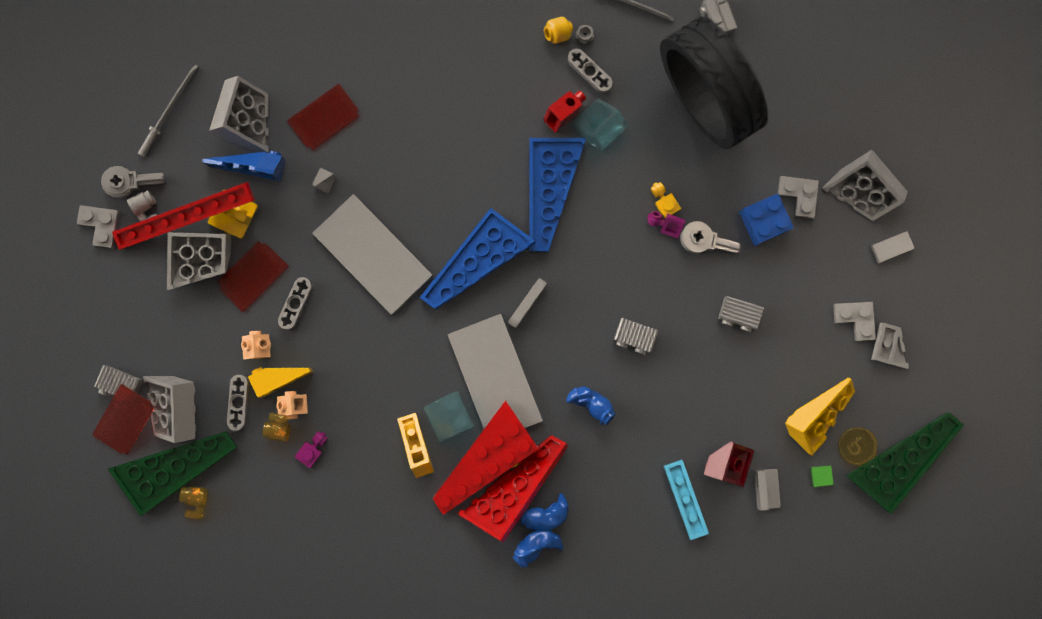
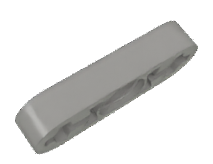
[568,49,612,93]
[278,277,313,330]
[508,278,547,328]
[227,375,249,431]

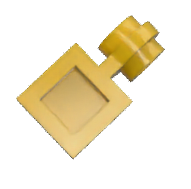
[650,182,681,219]

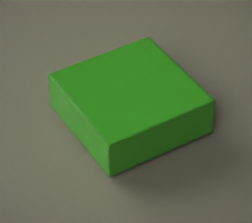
[810,465,833,487]

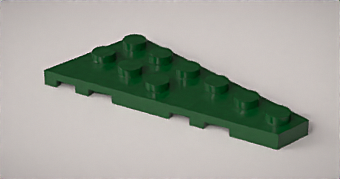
[846,412,964,514]
[108,431,238,516]

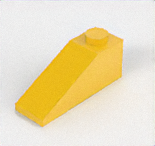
[248,367,313,398]
[398,413,434,478]

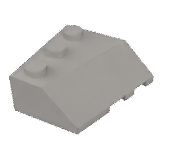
[209,76,269,153]
[822,150,908,221]
[167,232,231,290]
[143,376,197,443]

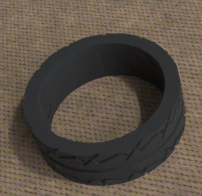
[660,17,769,149]

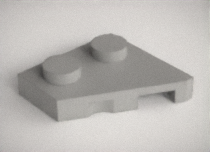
[871,323,909,369]

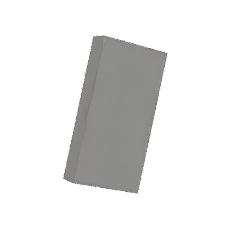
[871,231,915,263]

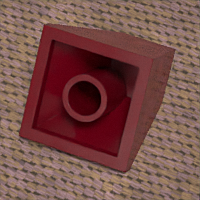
[704,442,755,487]

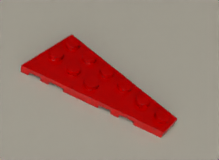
[433,400,539,515]
[457,435,568,543]

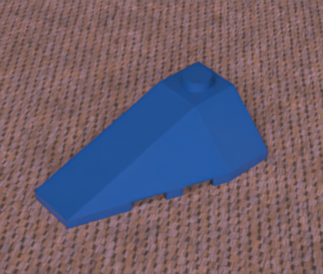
[202,151,286,182]

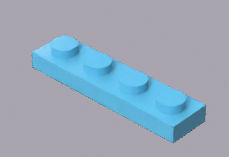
[664,459,709,540]

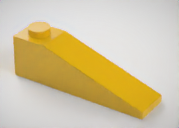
[785,378,855,456]

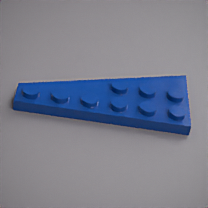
[529,138,586,252]
[420,208,536,310]

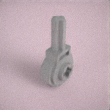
[101,166,165,199]
[680,221,740,254]

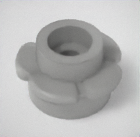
[576,25,594,43]

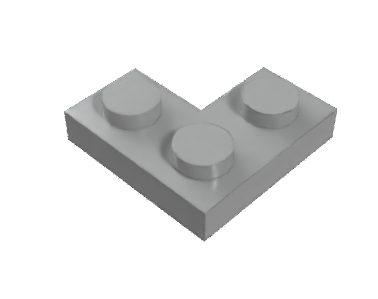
[778,176,819,219]
[77,205,120,249]
[833,302,876,341]

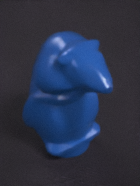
[566,386,616,425]
[521,493,569,531]
[513,530,563,569]

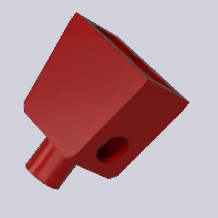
[543,91,586,133]

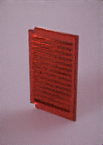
[287,83,359,150]
[217,241,289,312]
[92,384,154,454]

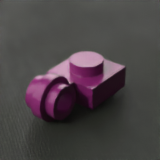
[647,211,685,239]
[295,431,328,468]

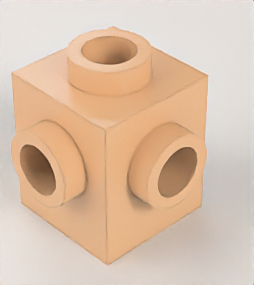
[241,331,271,359]
[276,391,308,419]

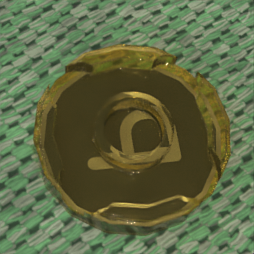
[838,427,877,465]

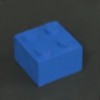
[739,193,794,246]

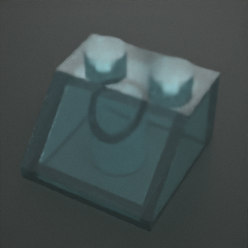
[571,98,629,151]
[423,391,474,442]

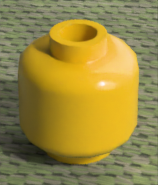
[544,17,573,44]

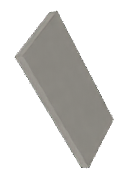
[312,194,433,315]
[447,314,543,429]

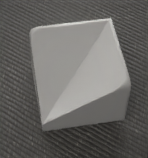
[312,168,336,194]

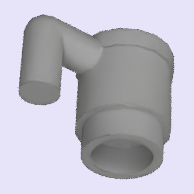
[127,190,157,221]

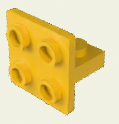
[208,190,258,239]

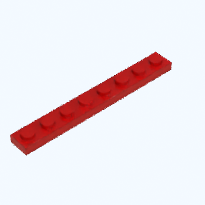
[112,182,255,250]

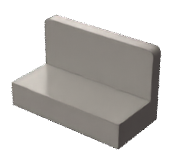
[754,469,781,511]

